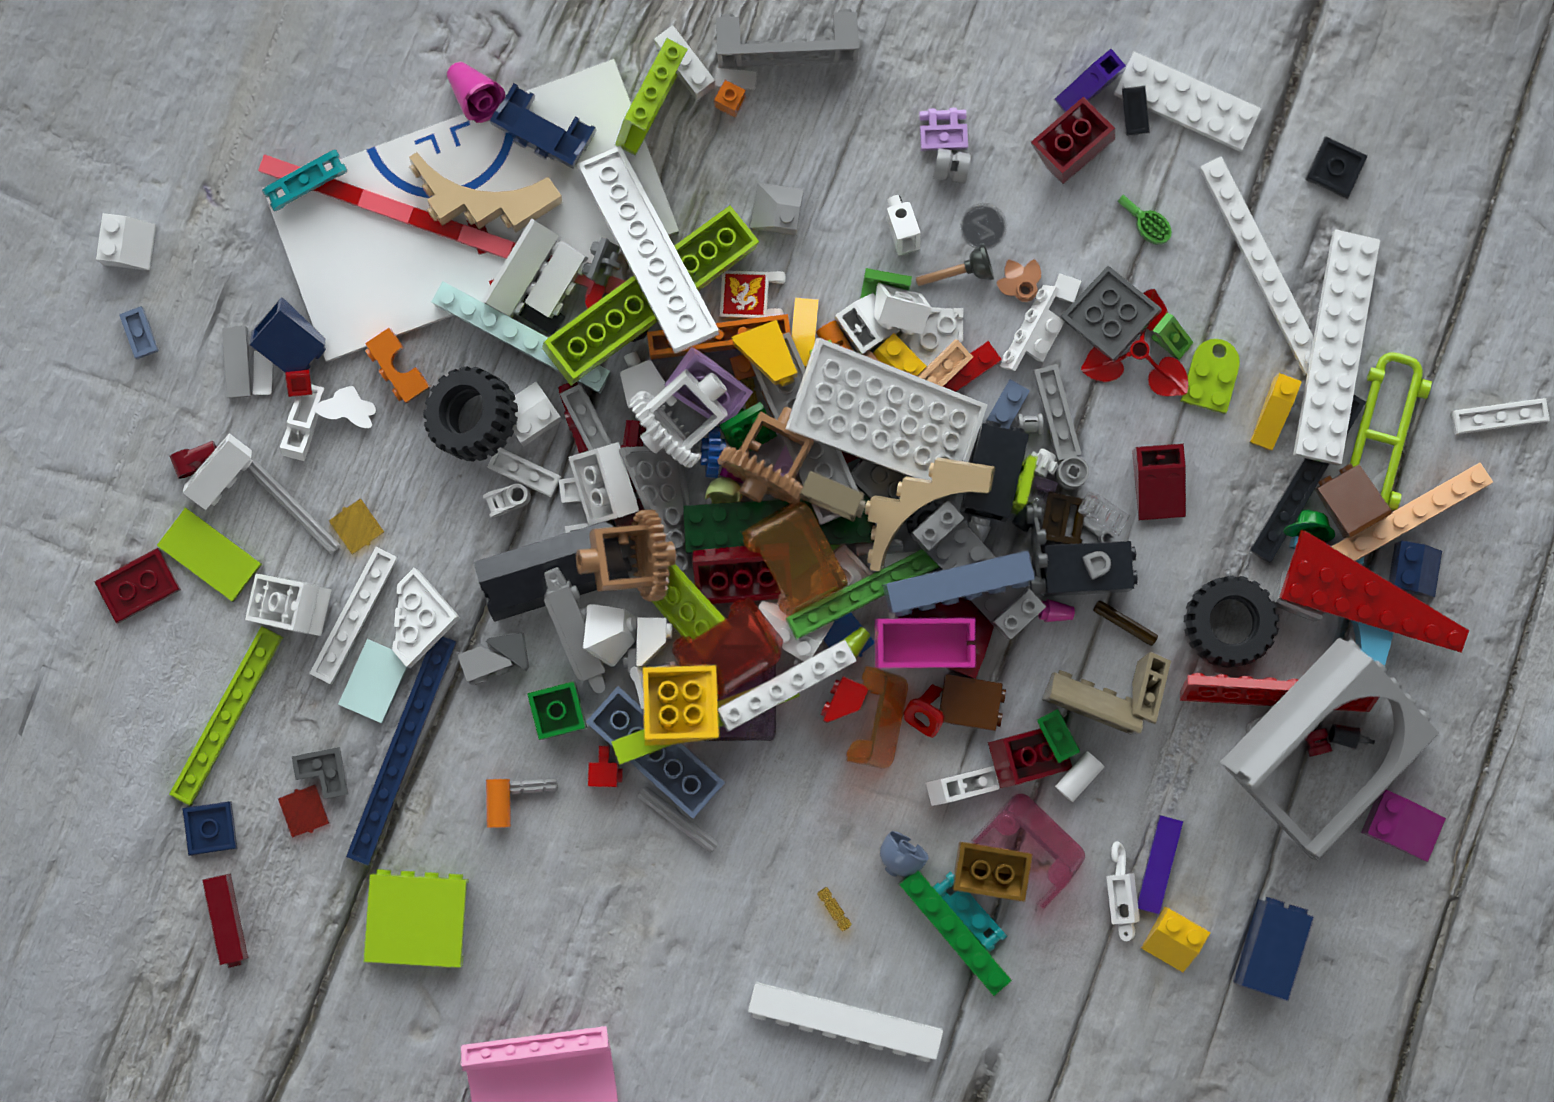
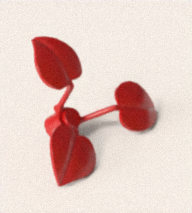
[1081,289,1188,397]

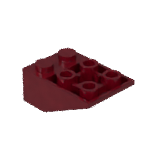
[1132,443,1186,521]

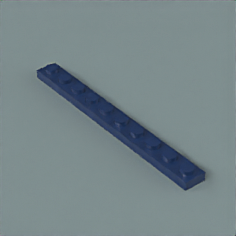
[346,636,457,865]

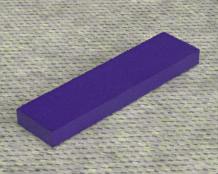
[1137,815,1183,914]

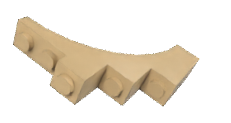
[409,152,562,233]
[865,458,995,571]

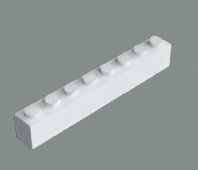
[748,982,943,1062]

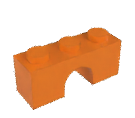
[365,328,431,403]

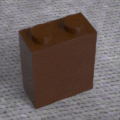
[939,674,1006,731]

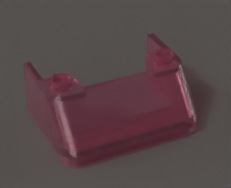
[971,793,1085,909]

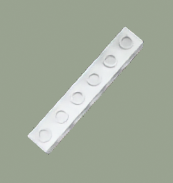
[718,640,856,732]

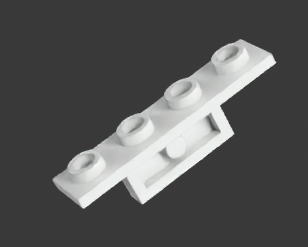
[1000,285,1065,371]

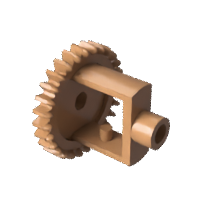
[717,407,814,504]
[576,509,676,601]

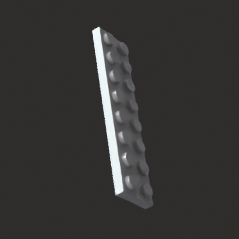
[750,332,858,525]

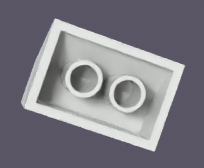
[568,442,639,525]
[747,595,834,662]

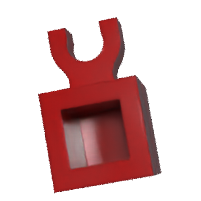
[588,746,623,787]

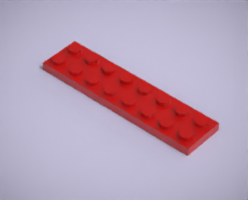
[1180,673,1380,712]

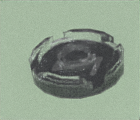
[960,203,1007,250]

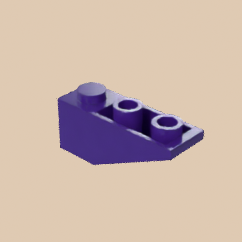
[1054,49,1126,112]

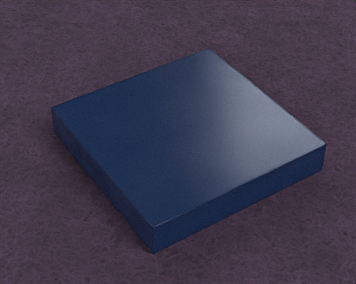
[182,801,238,856]

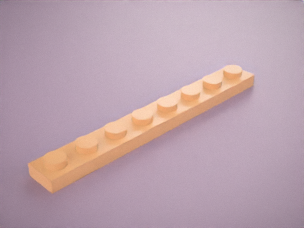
[1332,463,1493,561]

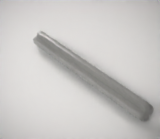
[246,456,340,554]

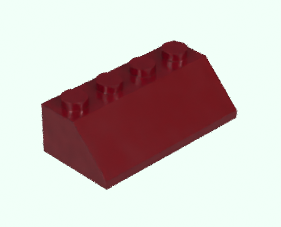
[693,543,792,604]

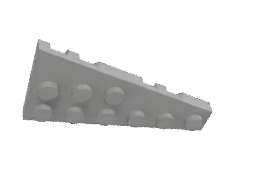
[619,446,695,585]

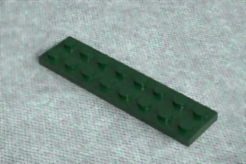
[683,495,875,554]

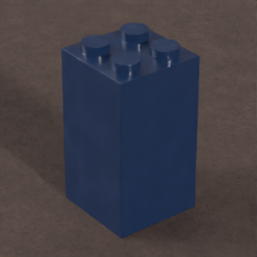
[1233,897,1314,1001]

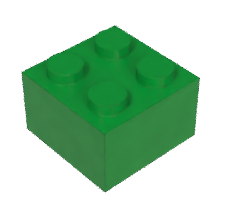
[527,681,587,740]

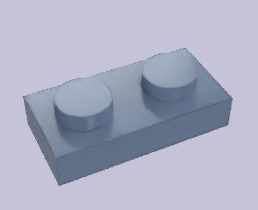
[119,306,159,359]
[986,379,1030,429]

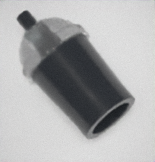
[1012,491,1046,533]
[1329,724,1375,751]

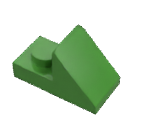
[1151,313,1194,360]

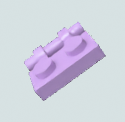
[919,108,968,151]

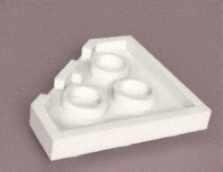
[392,568,460,668]

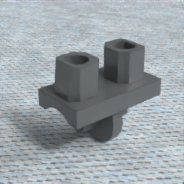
[582,237,622,287]

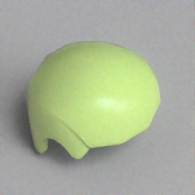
[705,477,743,504]

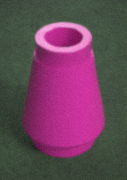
[1038,599,1075,622]

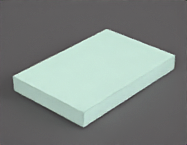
[338,639,408,723]

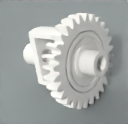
[629,369,728,468]

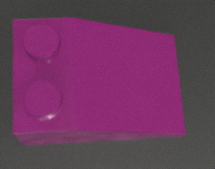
[1361,789,1446,862]

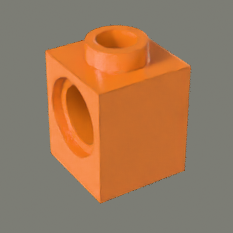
[714,80,746,118]

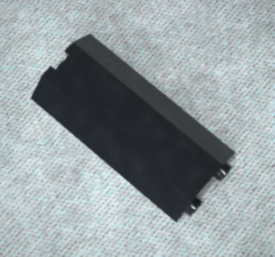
[474,520,632,622]

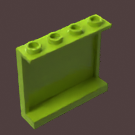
[615,38,688,156]
[364,869,469,968]

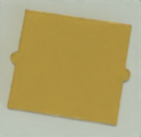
[329,498,384,555]

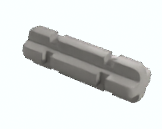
[510,778,558,795]

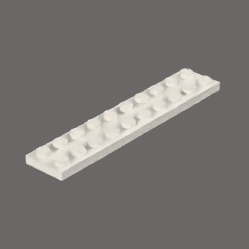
[578,146,719,353]
[1293,229,1380,466]

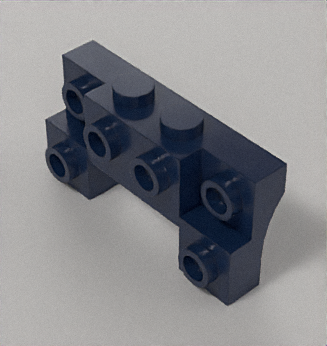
[490,83,597,168]

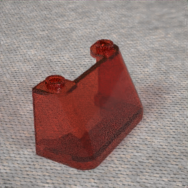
[672,597,783,700]

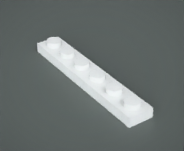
[309,547,398,685]

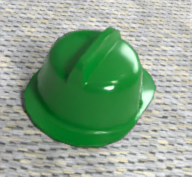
[1283,510,1336,543]

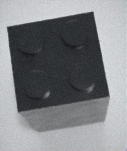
[959,421,1029,522]
[1041,541,1138,597]

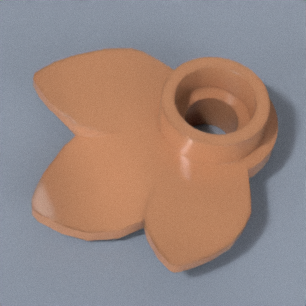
[996,259,1041,302]

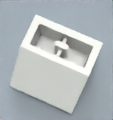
[834,293,900,355]

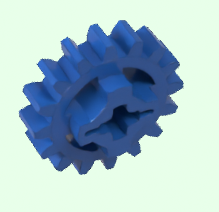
[700,426,726,478]

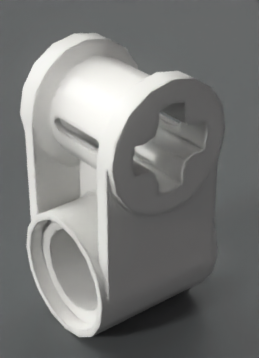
[483,484,531,518]

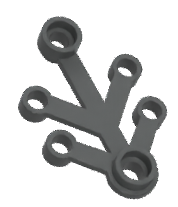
[1026,502,1048,596]

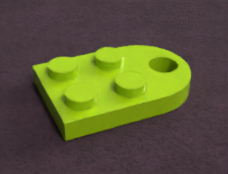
[1180,339,1240,414]

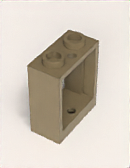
[800,471,866,522]

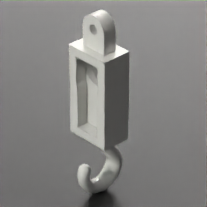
[1106,841,1140,941]

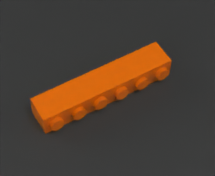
[647,314,791,360]

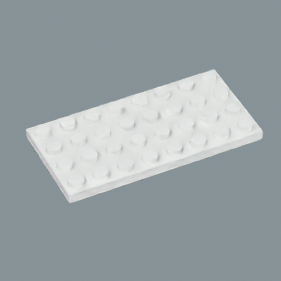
[786,338,987,494]

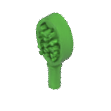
[1117,194,1172,245]

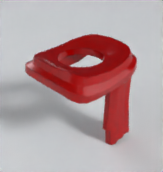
[903,684,944,738]

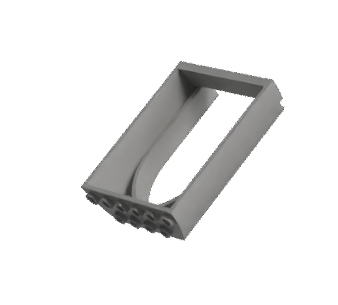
[1220,638,1439,860]

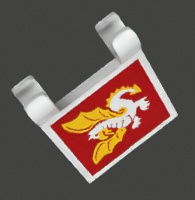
[720,271,786,319]

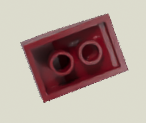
[988,728,1072,789]

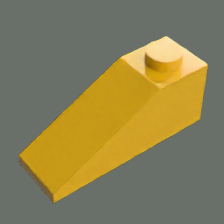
[1250,373,1302,451]

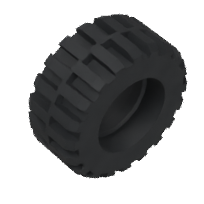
[423,366,518,462]
[1183,575,1280,668]

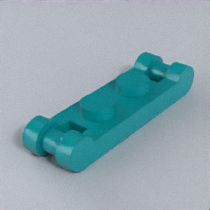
[262,150,348,211]
[933,871,1008,952]

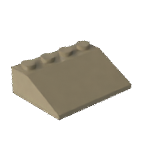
[1042,670,1143,735]

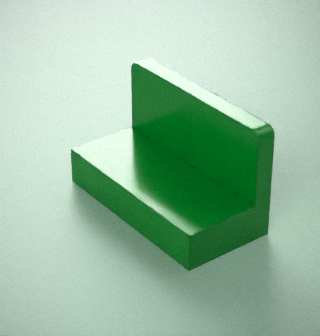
[1037,708,1080,763]

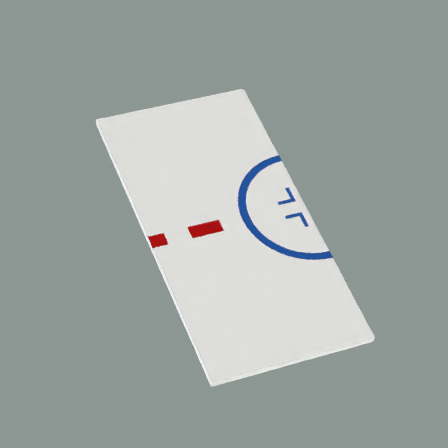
[263,59,679,362]

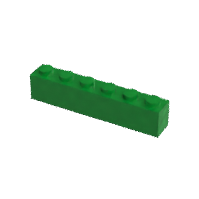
[898,870,1012,996]

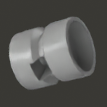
[933,148,971,184]
[1055,456,1089,490]

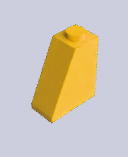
[732,320,798,386]

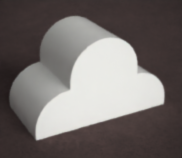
[245,574,332,636]

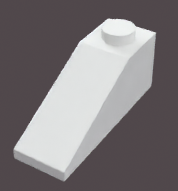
[926,766,1002,806]

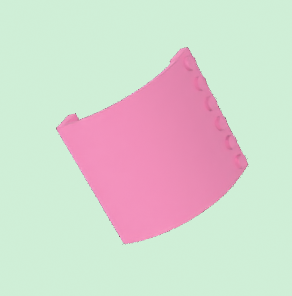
[461,1027,618,1102]

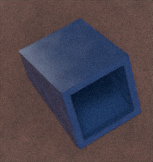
[250,297,326,373]

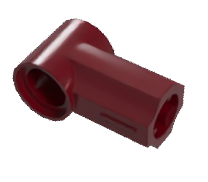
[169,441,217,479]

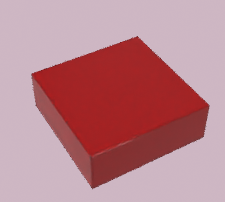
[285,370,312,397]

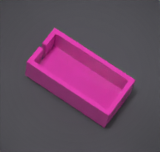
[875,618,975,668]

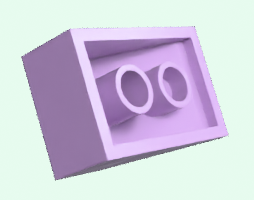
[664,347,753,426]

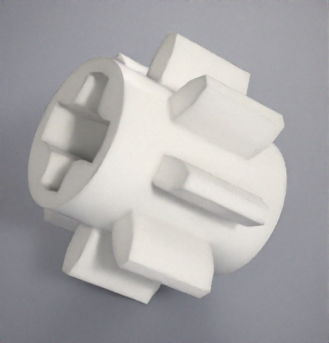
[1031,448,1058,478]

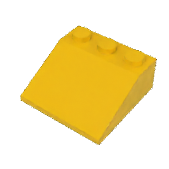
[643,666,719,746]

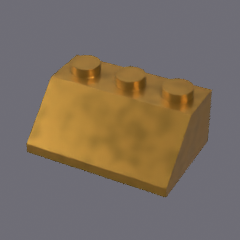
[953,841,1033,902]

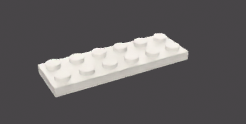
[1114,51,1261,152]

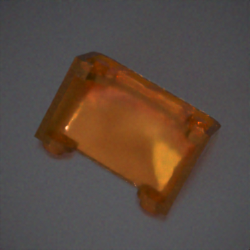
[741,502,848,616]
[845,666,908,768]

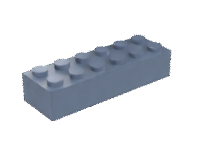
[882,551,1035,616]
[586,686,726,819]

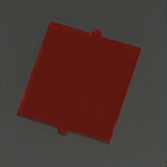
[278,784,330,838]

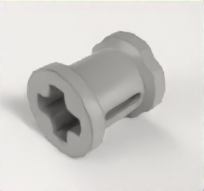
[1017,413,1043,435]

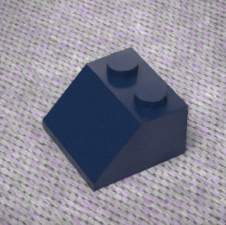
[1389,540,1442,598]

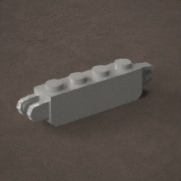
[544,568,606,693]

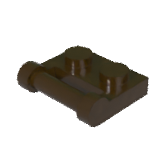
[1041,492,1090,544]

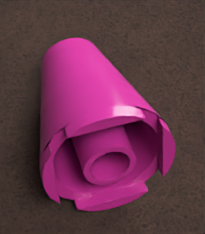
[447,62,505,123]

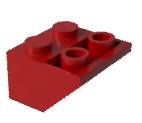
[820,676,869,723]

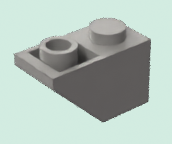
[457,646,514,685]

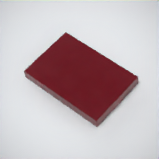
[94,548,181,624]

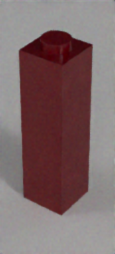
[202,873,248,968]

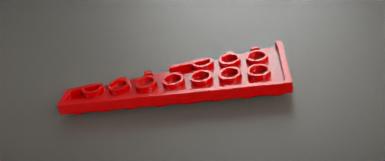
[1279,530,1469,653]

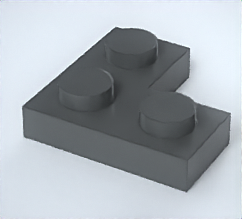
[291,747,348,799]

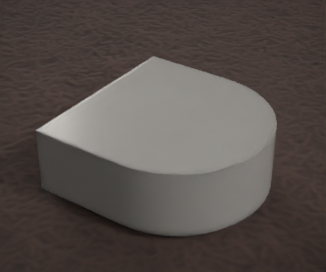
[1082,551,1111,580]

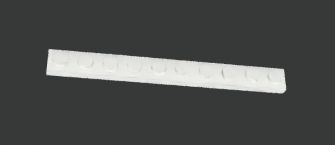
[1199,156,1314,376]

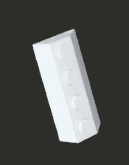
[482,218,562,318]

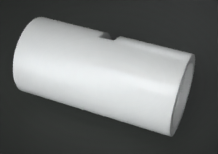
[1055,751,1104,803]

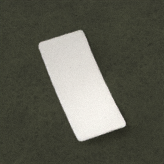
[253,351,273,395]

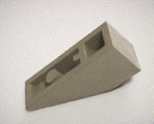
[1132,652,1171,724]

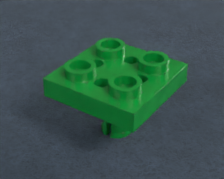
[719,402,777,453]

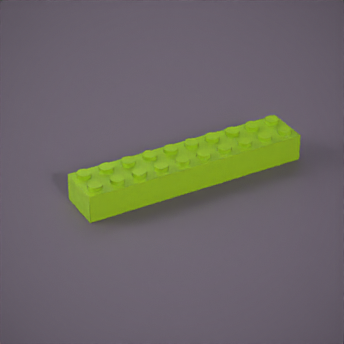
[542,205,759,386]

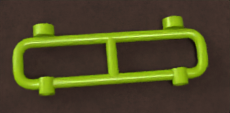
[1349,352,1432,511]

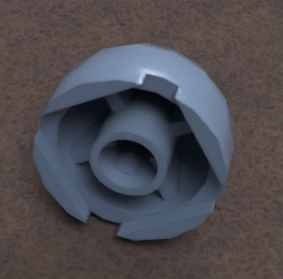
[880,831,929,877]

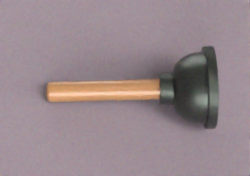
[916,243,994,286]

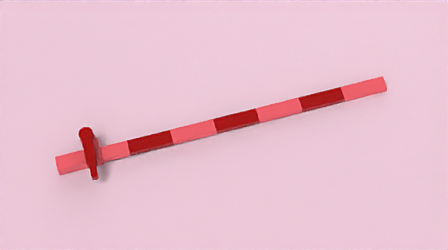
[258,154,625,309]

